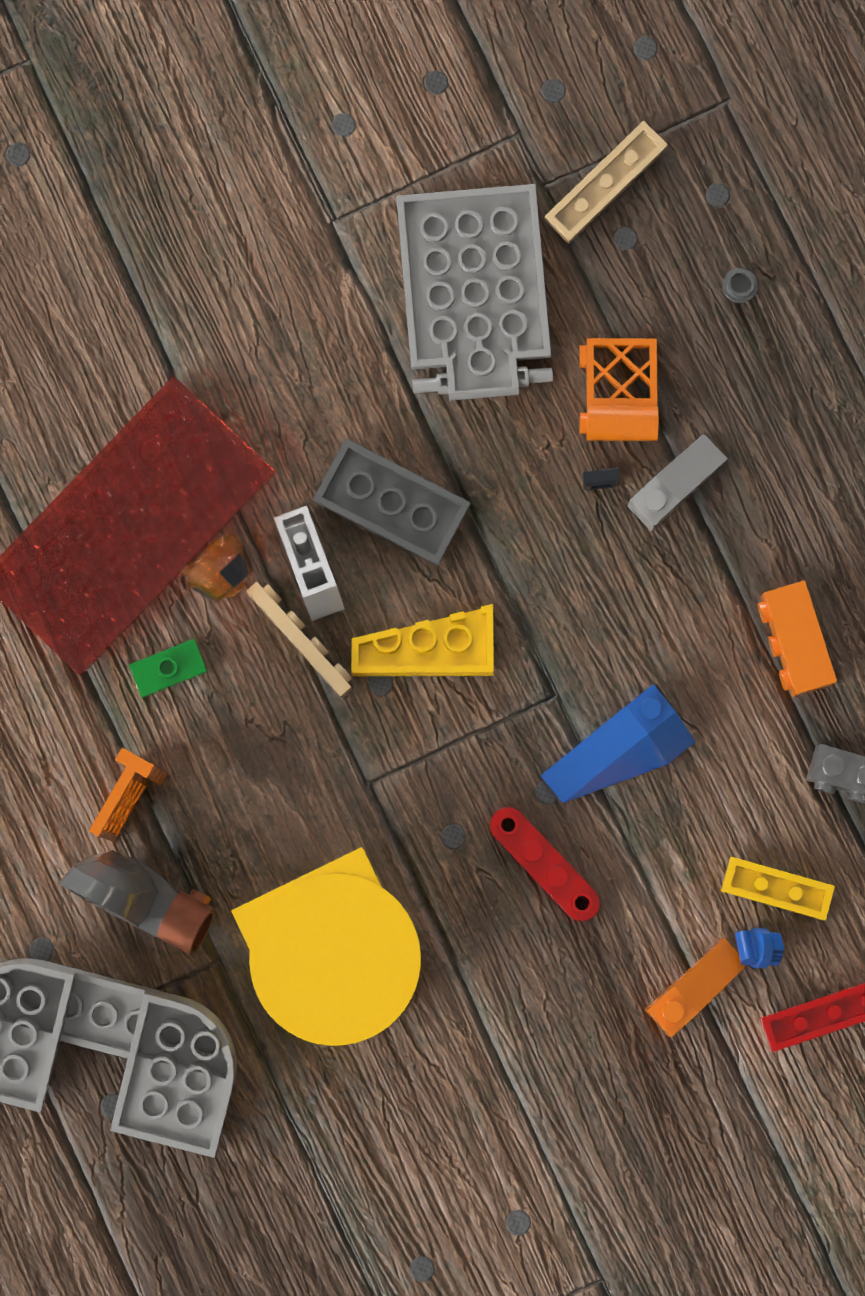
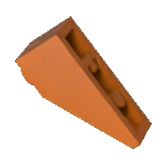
[645,938,747,1037]

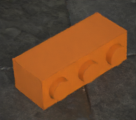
[757,580,837,697]

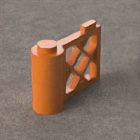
[579,338,659,441]

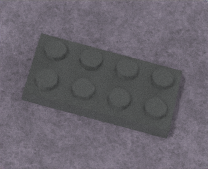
[313,438,471,566]

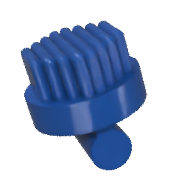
[735,928,785,969]

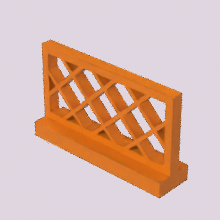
[89,747,168,842]

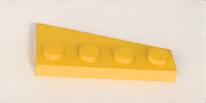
[351,604,494,677]

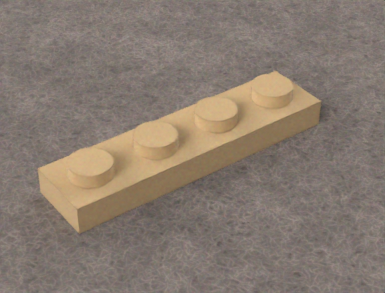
[544,121,668,244]
[246,582,352,699]

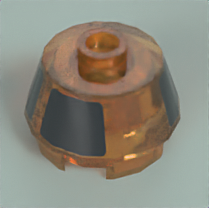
[181,534,253,602]

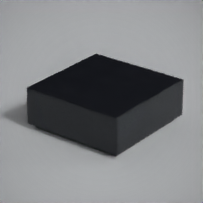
[581,468,620,491]

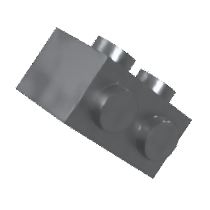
[806,744,865,804]

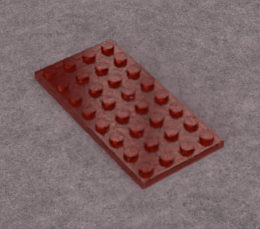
[0,376,276,676]

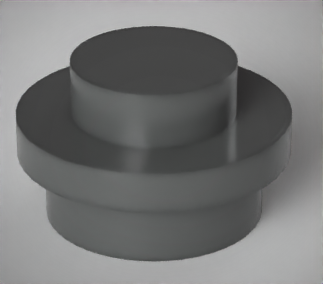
[722,268,758,303]

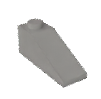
[627,434,728,532]
[274,506,345,621]

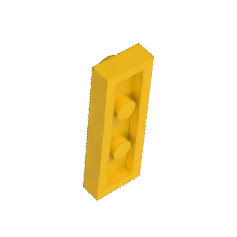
[721,857,835,921]

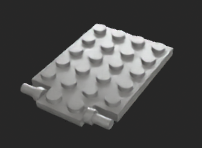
[396,184,553,401]

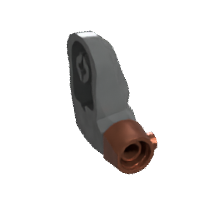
[58,850,215,955]

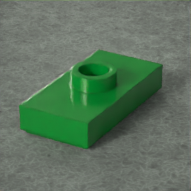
[129,639,208,699]

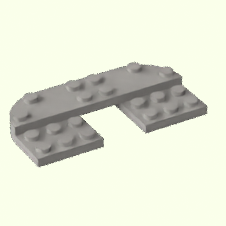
[0,958,237,1158]

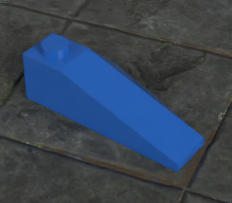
[541,684,695,803]

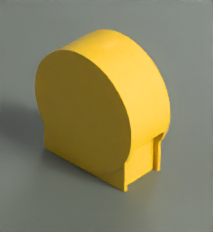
[231,847,421,1046]

